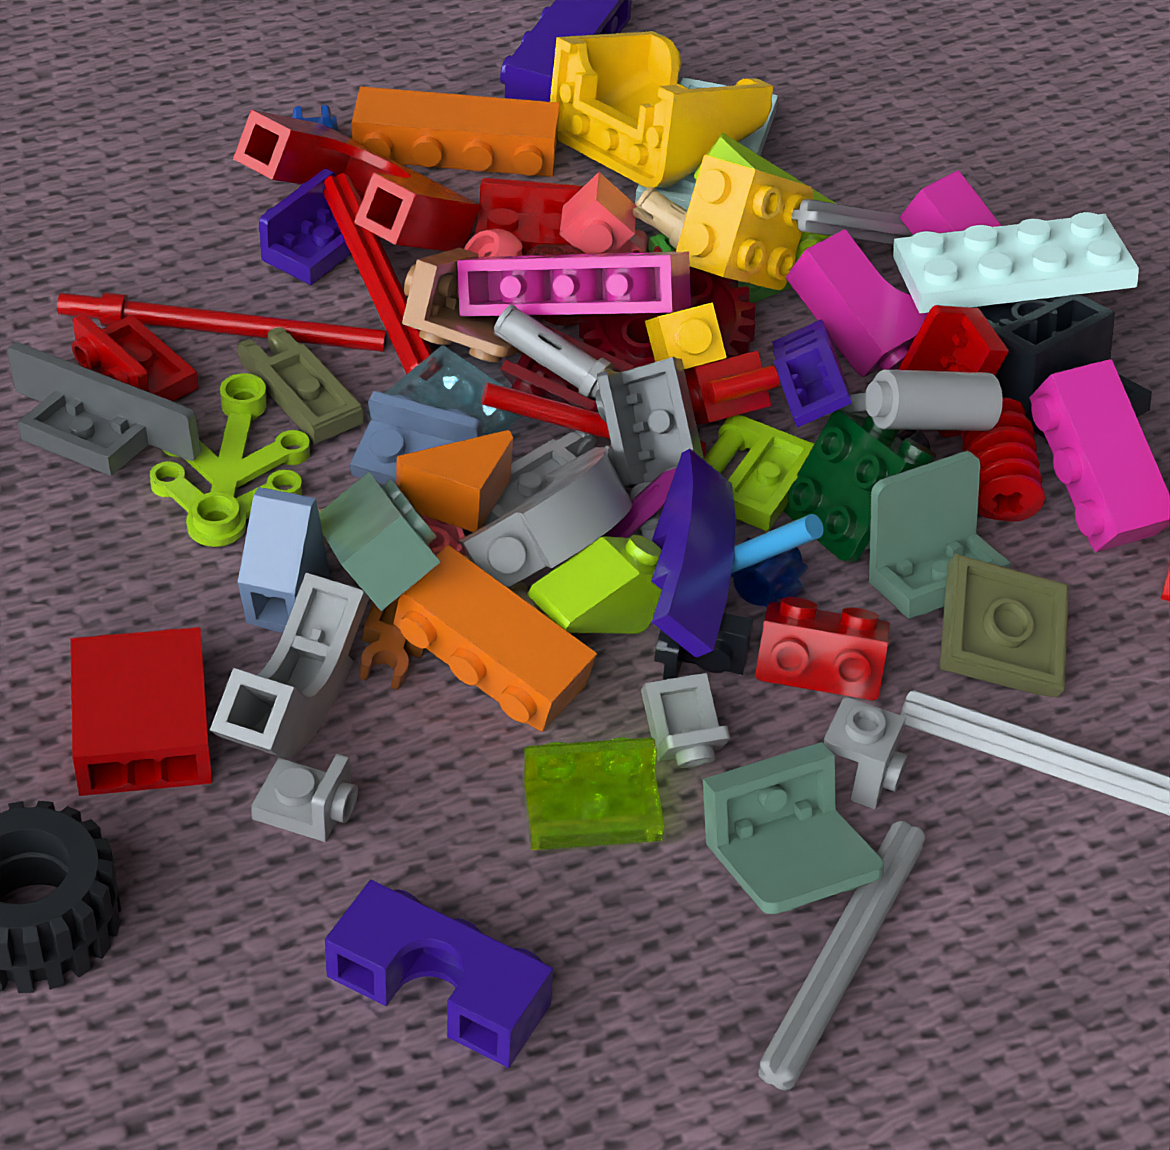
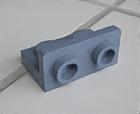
[350,391,482,484]

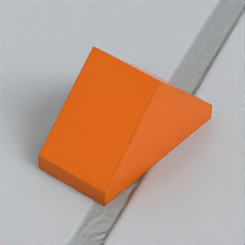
[396,430,513,532]

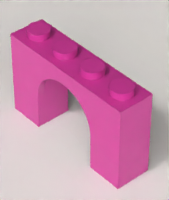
[786,170,1001,378]

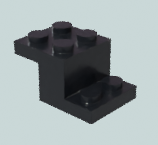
[970,294,1152,438]

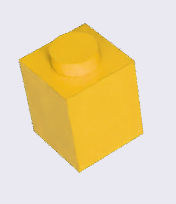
[645,302,727,369]

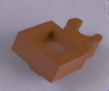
[359,597,425,690]

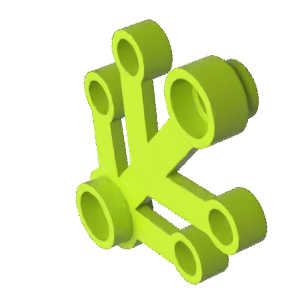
[149,373,310,547]

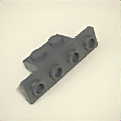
[7,342,201,476]

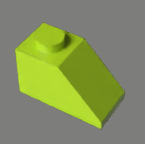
[527,535,662,634]

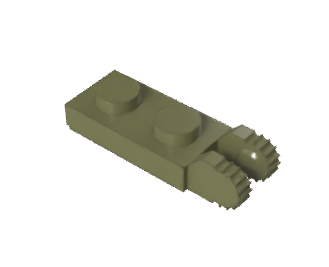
[237,327,363,445]

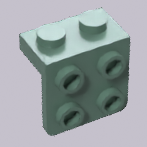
[869,451,1011,619]
[703,742,884,914]

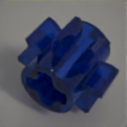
[731,531,808,608]

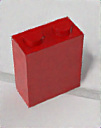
[70,627,212,796]

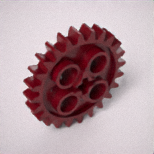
[578,246,756,368]

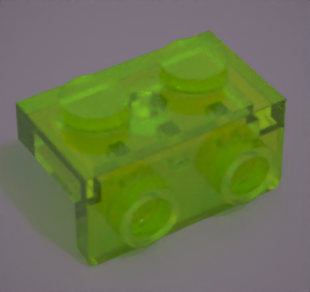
[522,738,665,850]

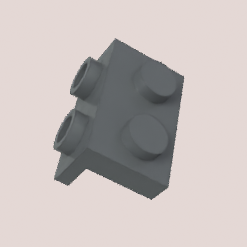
[596,357,704,488]

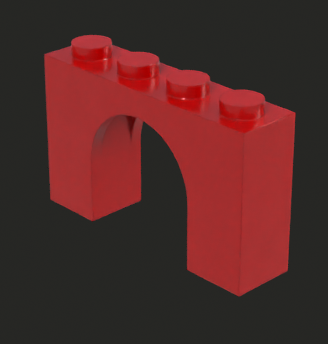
[233,109,481,251]

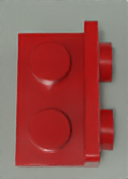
[475,178,583,256]

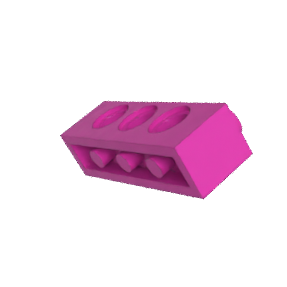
[457,251,691,316]

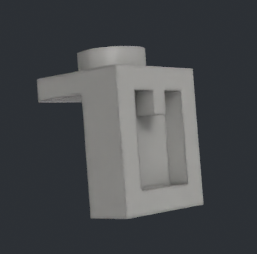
[251,754,358,842]

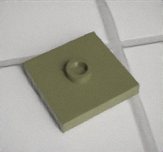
[940,554,1069,698]

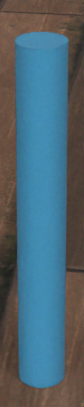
[731,514,824,574]

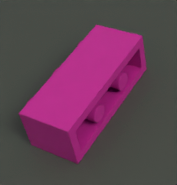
[1029,359,1170,552]

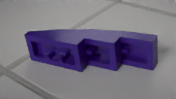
[772,319,852,427]
[651,448,736,658]

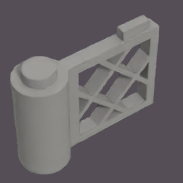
[823,369,1003,431]

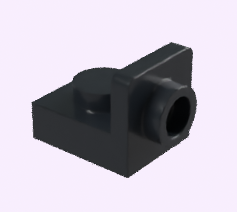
[654,613,753,680]

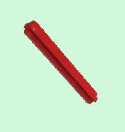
[323,173,438,382]

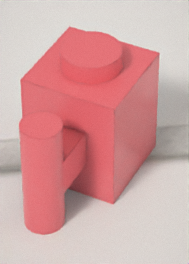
[559,172,648,254]

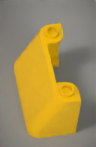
[550,31,774,189]

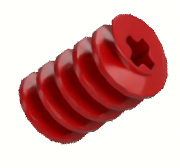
[960,398,1045,522]

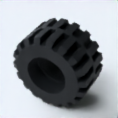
[0,800,121,993]

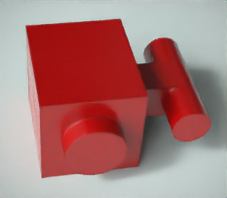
[684,351,779,424]

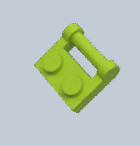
[704,415,814,532]

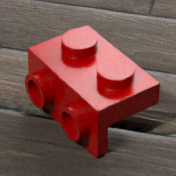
[898,305,1009,437]
[72,313,199,401]
[755,597,890,700]

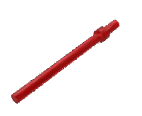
[57,292,387,352]

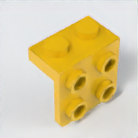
[676,155,813,290]

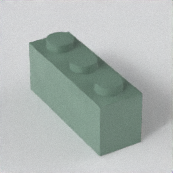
[319,472,441,611]

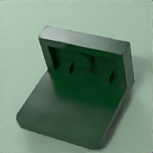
[783,409,936,563]

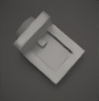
[641,673,731,768]
[823,697,908,809]

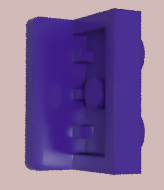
[259,169,351,285]

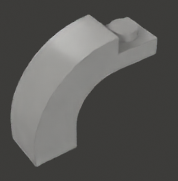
[459,447,632,588]
[210,573,369,757]

